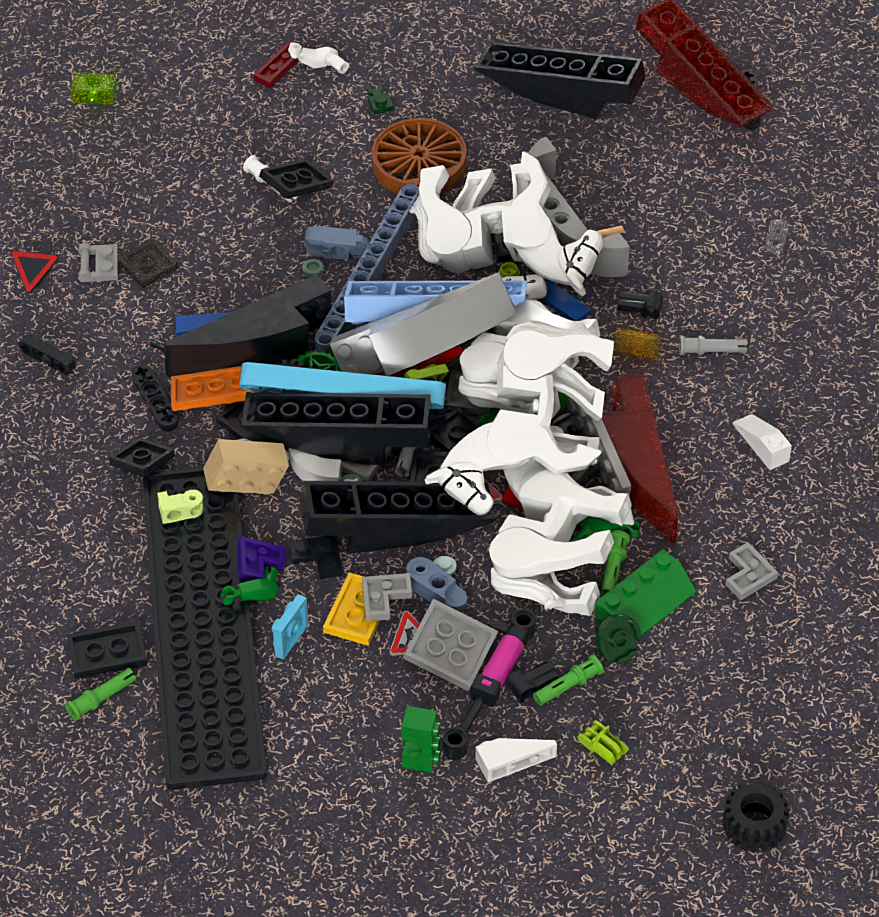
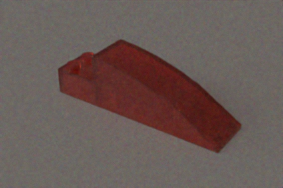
[635,0,774,127]
[601,373,679,543]

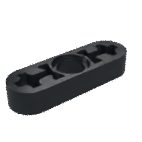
[18,334,76,375]

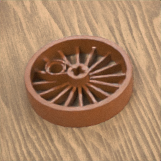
[371,118,467,195]

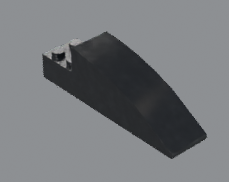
[474,41,646,119]
[164,275,332,377]
[241,392,432,466]
[300,481,496,554]

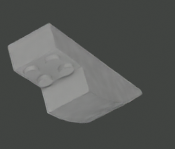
[330,273,517,376]

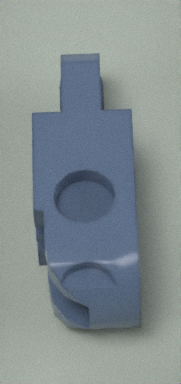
[304,226,370,260]
[406,557,467,612]

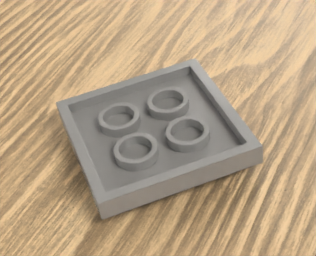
[403,599,498,691]

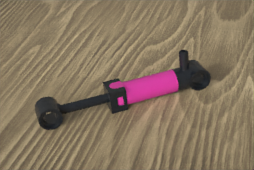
[442,609,536,760]

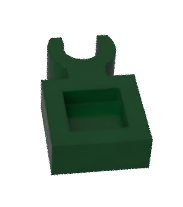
[367,84,394,115]

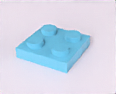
[272,594,308,660]

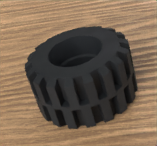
[723,781,789,852]

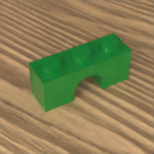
[401,706,441,773]

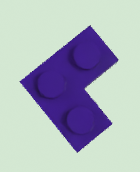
[237,536,285,581]

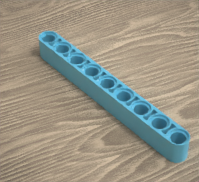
[239,362,446,409]

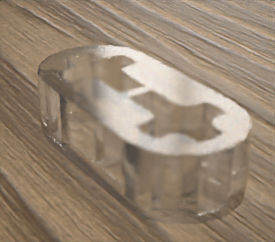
[765,219,788,254]

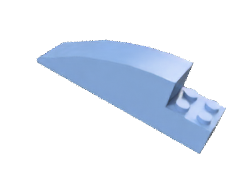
[344,281,527,325]

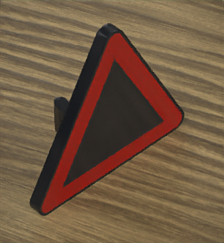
[11,251,59,293]

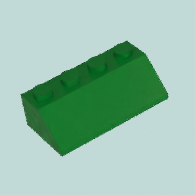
[595,549,696,636]

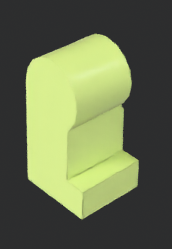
[157,490,203,524]

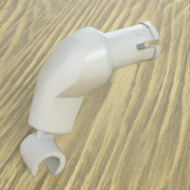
[288,42,349,74]

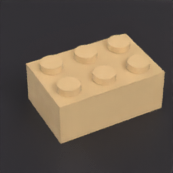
[203,439,289,494]

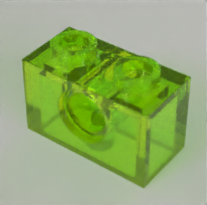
[70,72,117,105]

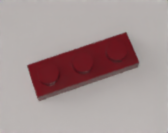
[253,40,306,88]

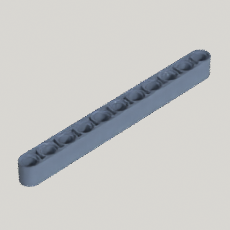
[315,184,419,354]

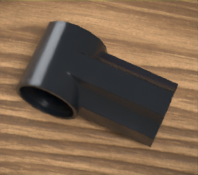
[617,290,663,319]
[505,661,558,703]

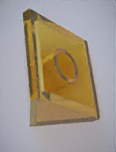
[614,327,665,361]

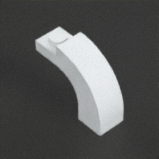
[289,448,342,481]

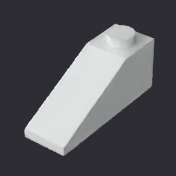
[732,414,792,470]
[476,738,557,782]

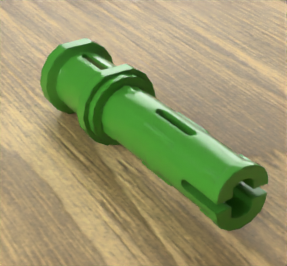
[600,530,630,596]
[533,654,604,706]
[65,668,136,721]

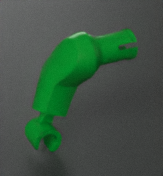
[572,516,640,542]
[220,566,279,605]

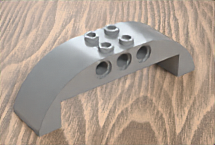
[528,137,630,277]

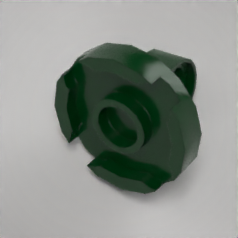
[595,614,642,663]

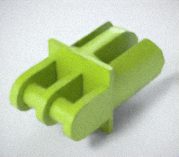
[577,720,629,765]

